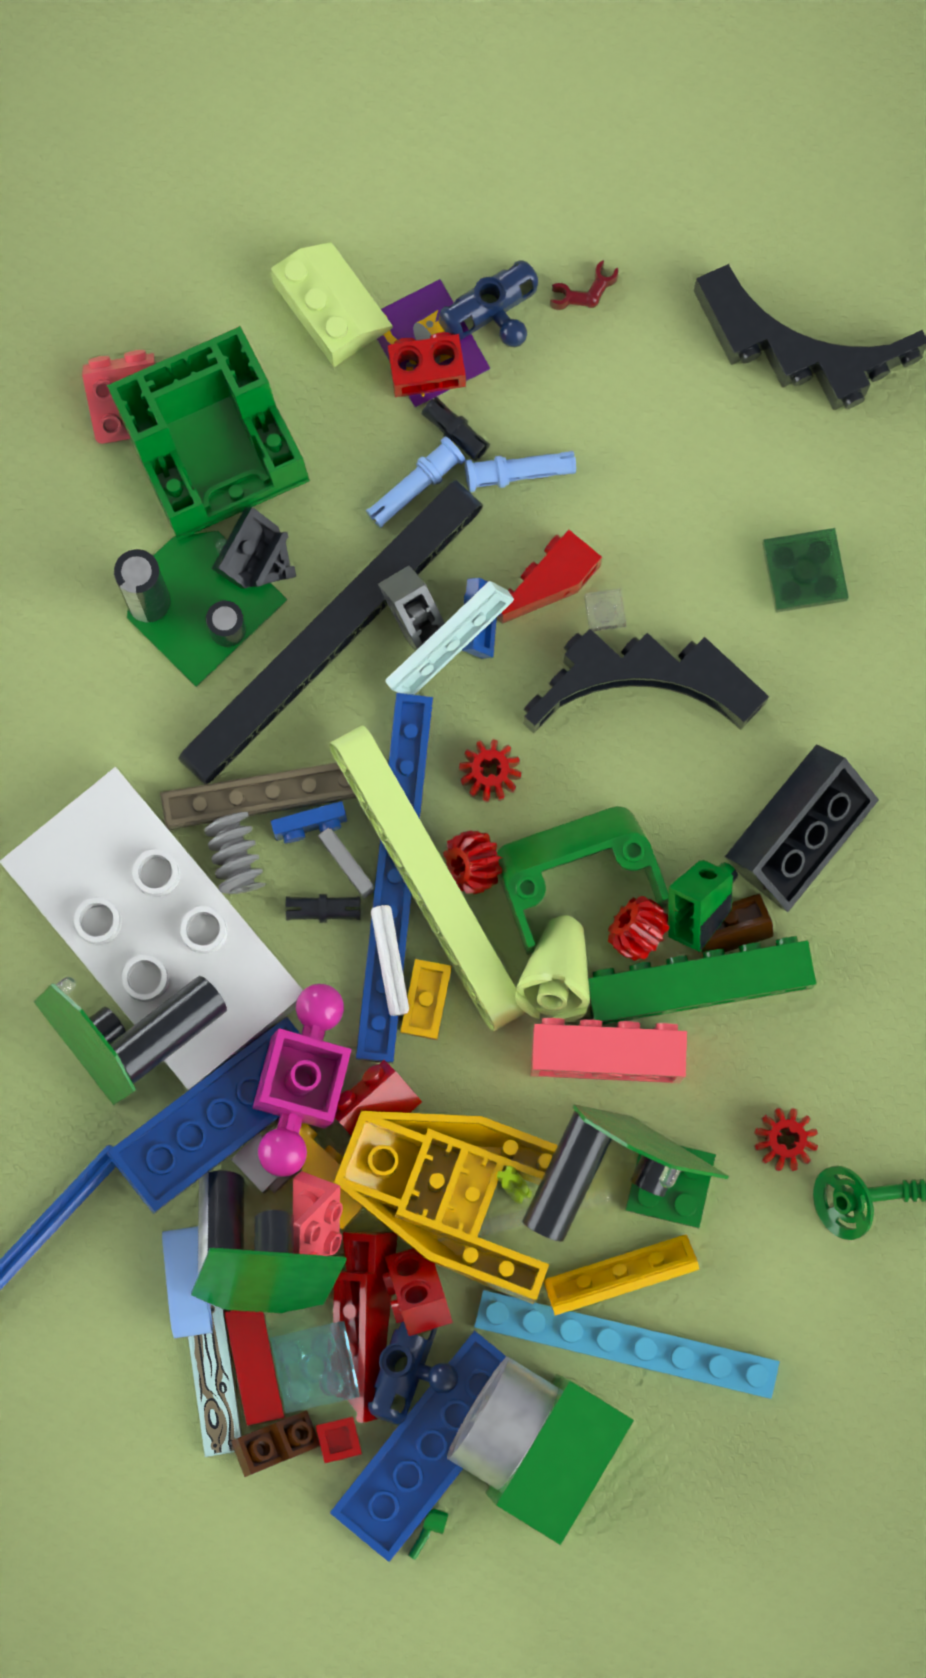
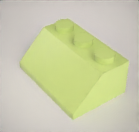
[271,242,393,367]

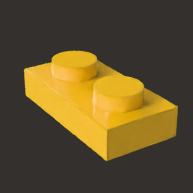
[400,959,452,1040]

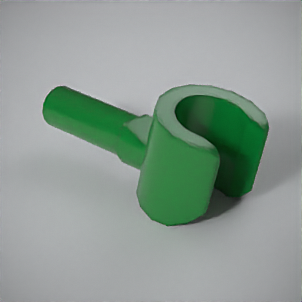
[408,1509,448,1560]

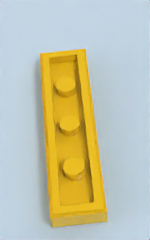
[543,1234,700,1316]

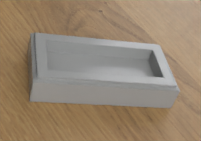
[318,828,374,899]

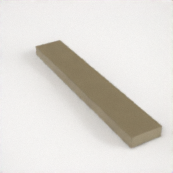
[160,762,356,830]

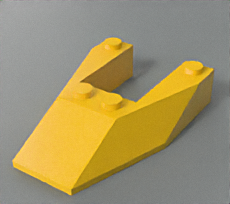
[334,1111,558,1304]

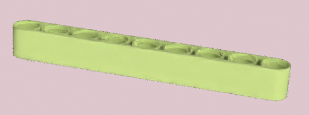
[329,725,526,1031]

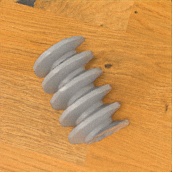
[204,812,266,894]

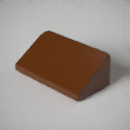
[701,893,774,953]

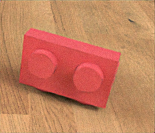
[82,350,156,444]

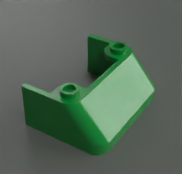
[497,806,669,955]

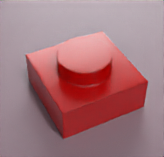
[316,1416,362,1464]

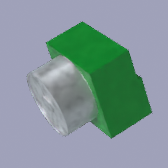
[447,1357,634,1545]

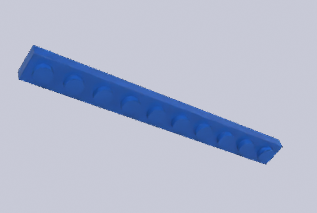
[356,693,433,1064]

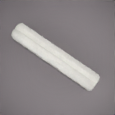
[371,905,409,1016]

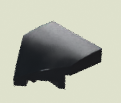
[211,507,296,588]

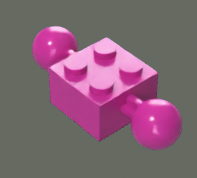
[253,983,352,1177]

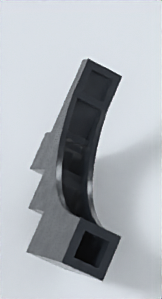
[694,264,926,410]
[523,629,769,733]

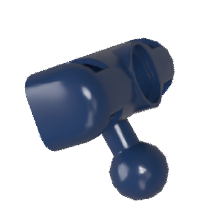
[439,260,538,348]
[368,1322,458,1424]

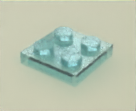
[270,1321,360,1413]

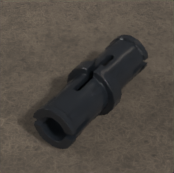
[422,397,490,461]
[285,894,361,923]

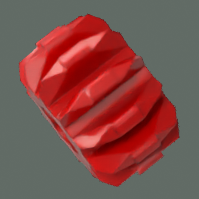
[459,739,522,803]
[443,830,503,894]
[608,895,669,961]
[754,1108,818,1172]

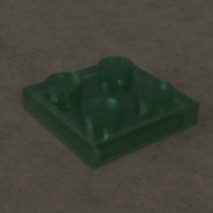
[762,528,849,613]

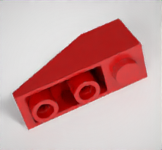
[497,529,602,624]

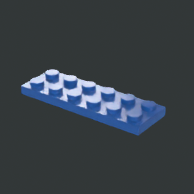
[107,1017,301,1214]
[330,1330,506,1562]

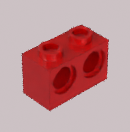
[387,332,466,398]
[382,1248,453,1336]

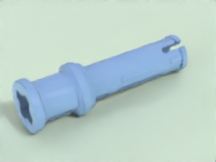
[366,436,466,528]
[465,451,576,492]

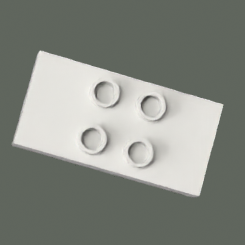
[0,767,303,1090]

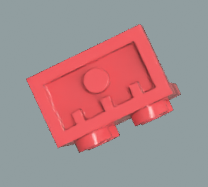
[293,1171,343,1256]

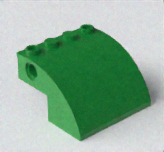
[107,326,310,541]

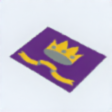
[377,279,491,408]

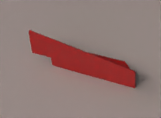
[331,1232,398,1423]

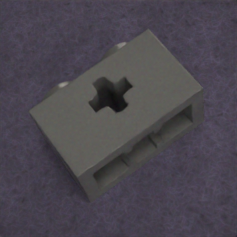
[378,566,445,651]

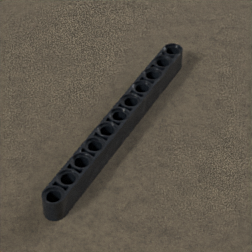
[178,480,483,785]

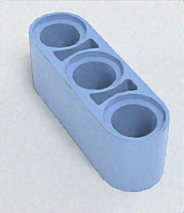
[162,1226,213,1339]

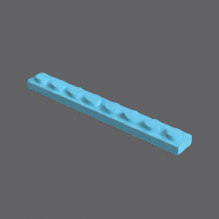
[474,1290,780,1399]

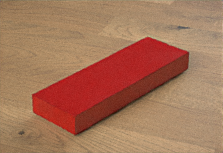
[224,1310,285,1426]

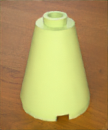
[515,915,590,1022]

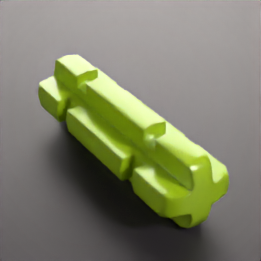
[497,1166,532,1204]

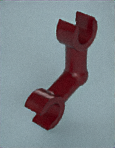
[550,260,619,310]

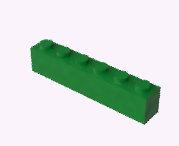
[588,936,817,1025]

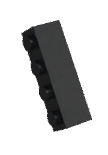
[724,744,879,912]

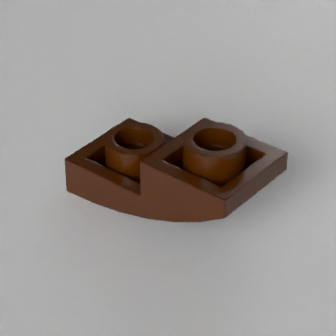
[231,1410,320,1477]

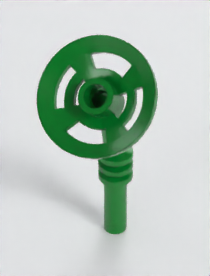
[813,1166,926,1240]

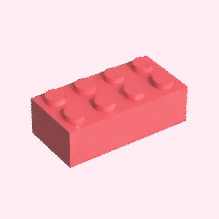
[531,1018,687,1083]

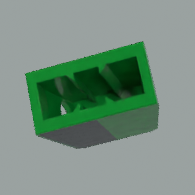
[668,860,738,952]

